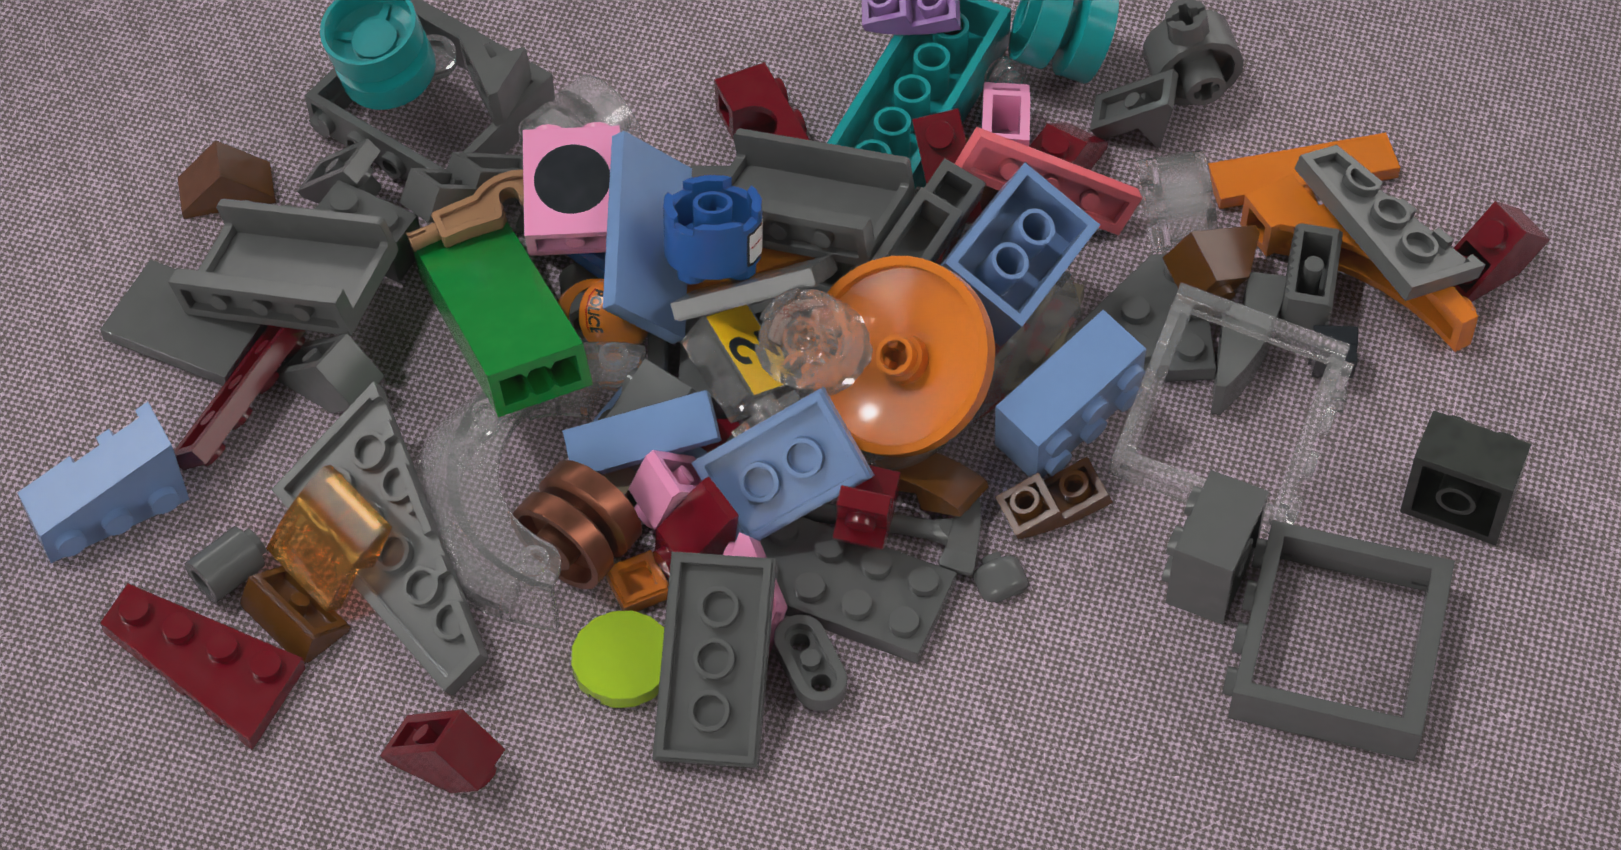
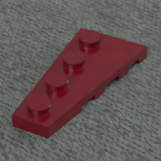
[100,583,306,750]

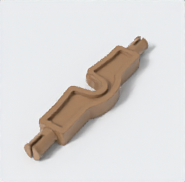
[406,170,524,252]

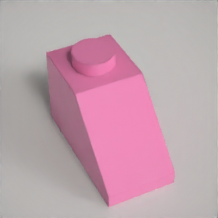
[628,450,701,530]

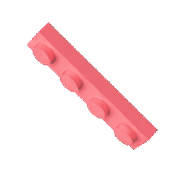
[954,127,1143,236]

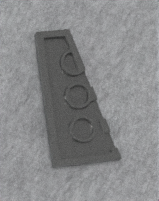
[1294,145,1485,301]

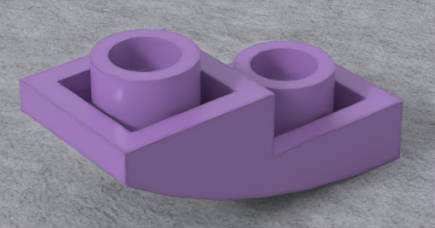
[862,0,961,35]

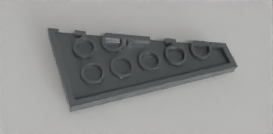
[271,381,489,695]

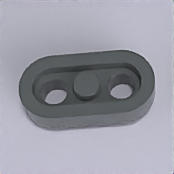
[774,615,847,711]

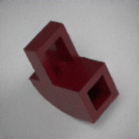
[832,465,900,551]

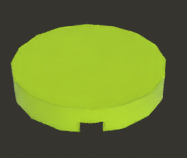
[571,610,664,708]

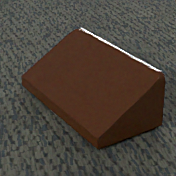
[240,564,351,664]

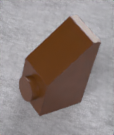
[1162,225,1260,308]

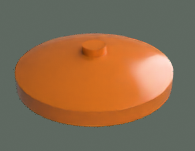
[802,256,995,457]

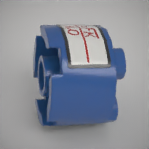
[663,175,763,284]

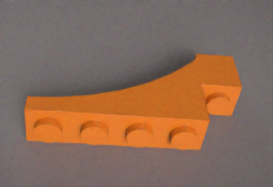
[1240,173,1479,352]

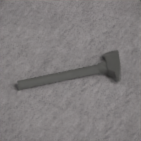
[802,498,981,576]

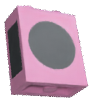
[523,122,620,256]

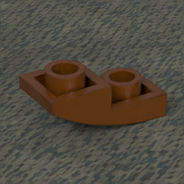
[876,450,989,517]
[995,456,1113,540]

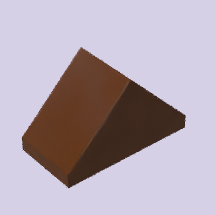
[177,140,276,219]

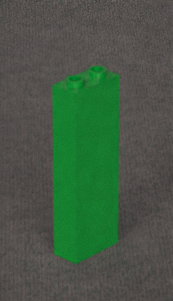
[412,222,593,417]

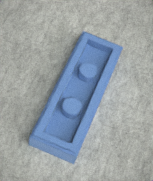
[562,390,721,475]

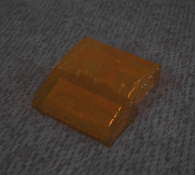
[266,465,392,612]

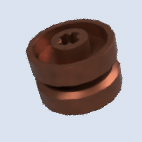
[510,460,642,589]

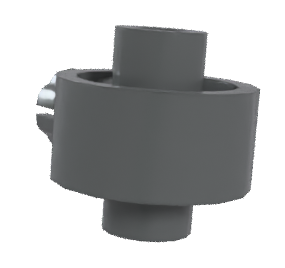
[1142,0,1244,105]

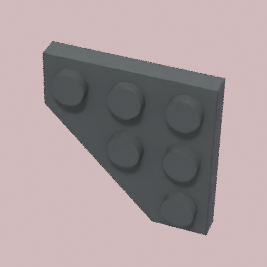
[1066,254,1216,383]

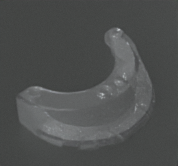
[414,341,646,633]

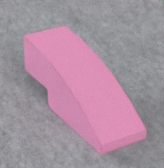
[981,82,1030,146]

